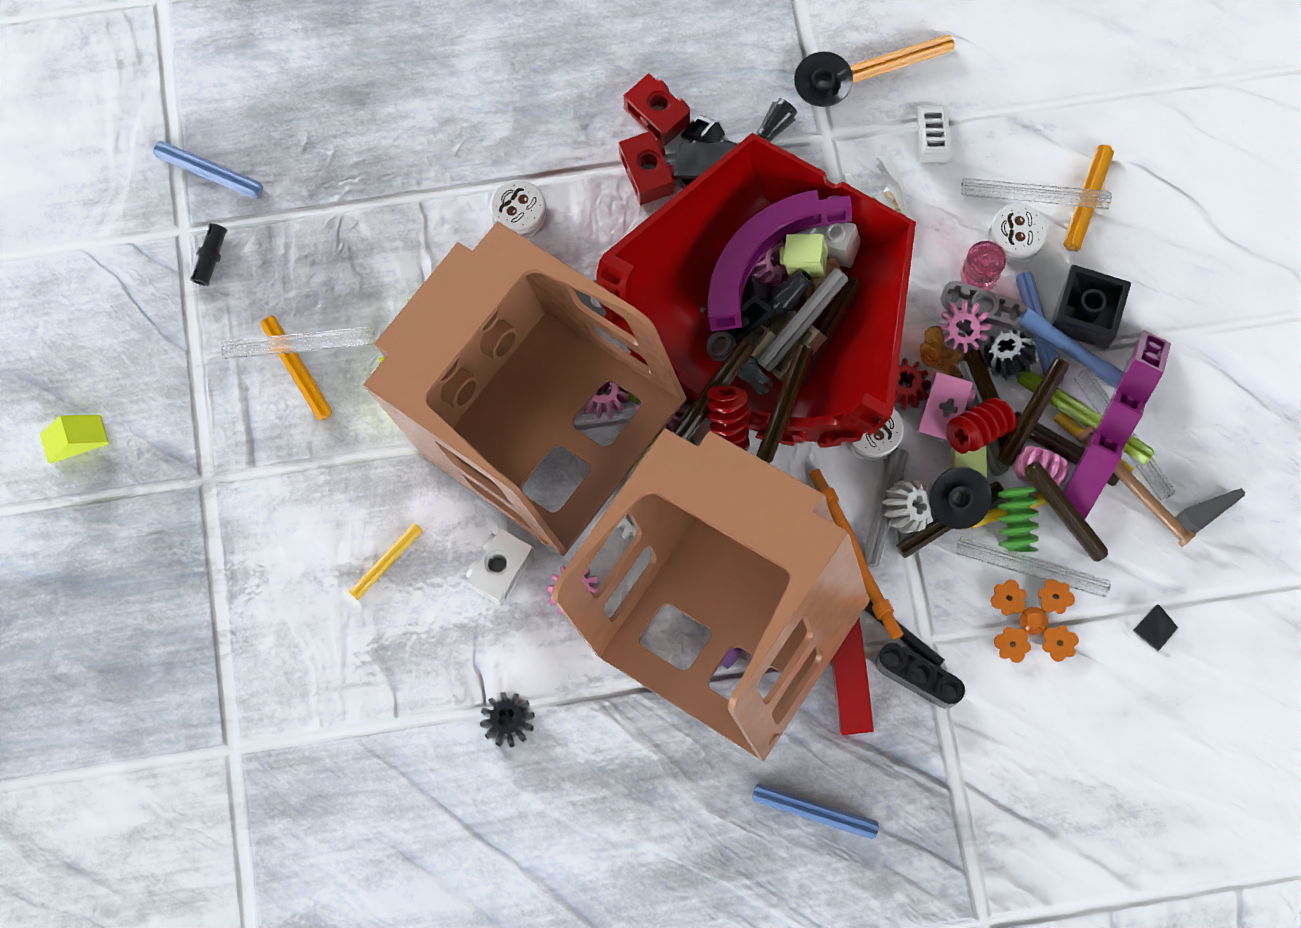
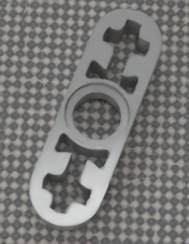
[940,281,1027,330]

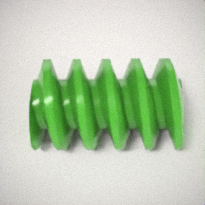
[998,487,1039,552]

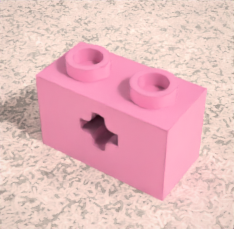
[917,372,976,440]

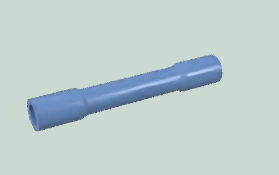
[1017,307,1123,388]

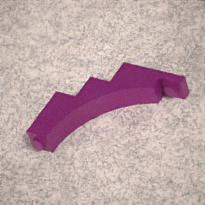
[1062,329,1171,519]

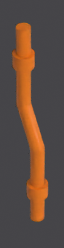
[809,469,903,640]

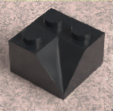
[1051,264,1132,349]

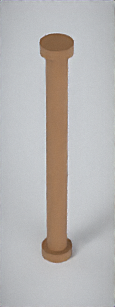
[1076,425,1196,547]

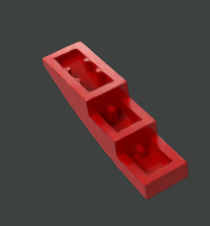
[830,618,874,736]

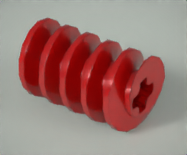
[707,385,750,451]
[946,398,1016,454]

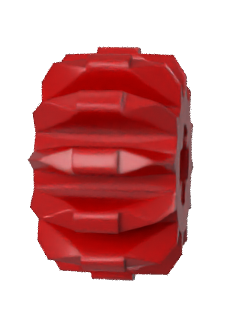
[894,358,931,412]

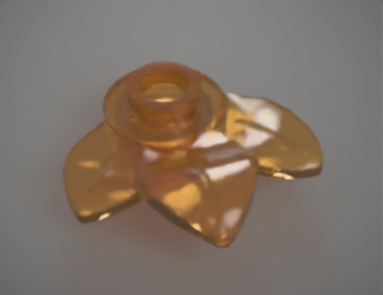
[920,326,964,379]

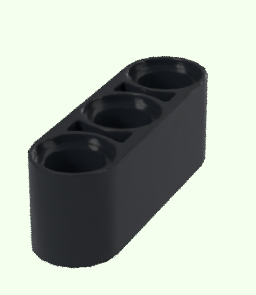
[875,643,965,709]

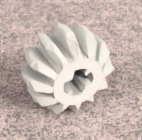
[882,479,933,533]

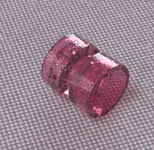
[960,241,1007,291]

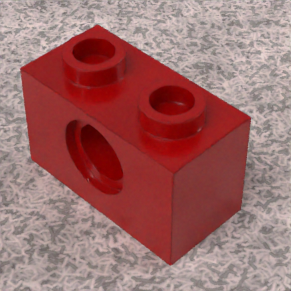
[623,73,690,147]
[618,130,677,205]

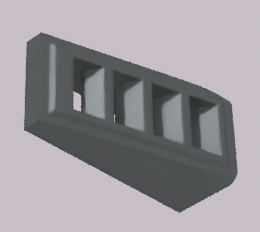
[1175,488,1246,534]

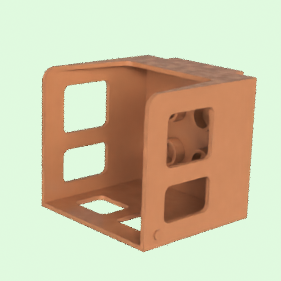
[363,221,687,557]
[552,428,870,762]

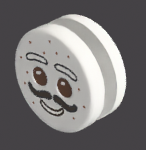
[490,180,547,239]
[988,203,1048,263]
[845,409,904,462]

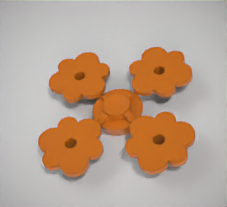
[990,578,1079,663]

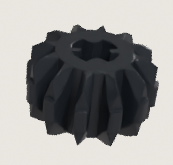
[984,327,1037,381]
[480,692,535,748]

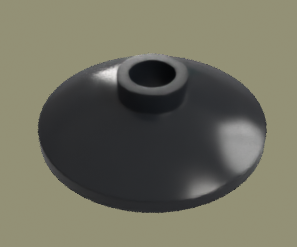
[794,52,853,107]
[929,467,992,530]

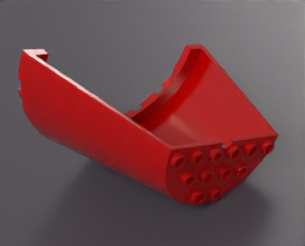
[596,133,916,448]

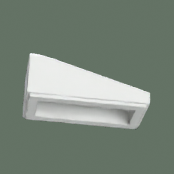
[917,106,951,163]

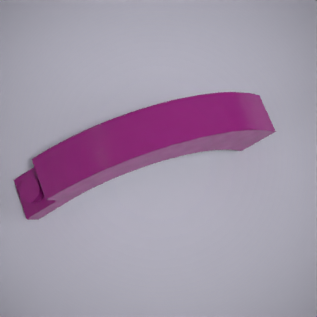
[708,190,852,332]

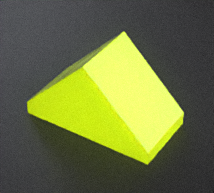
[40,414,109,464]

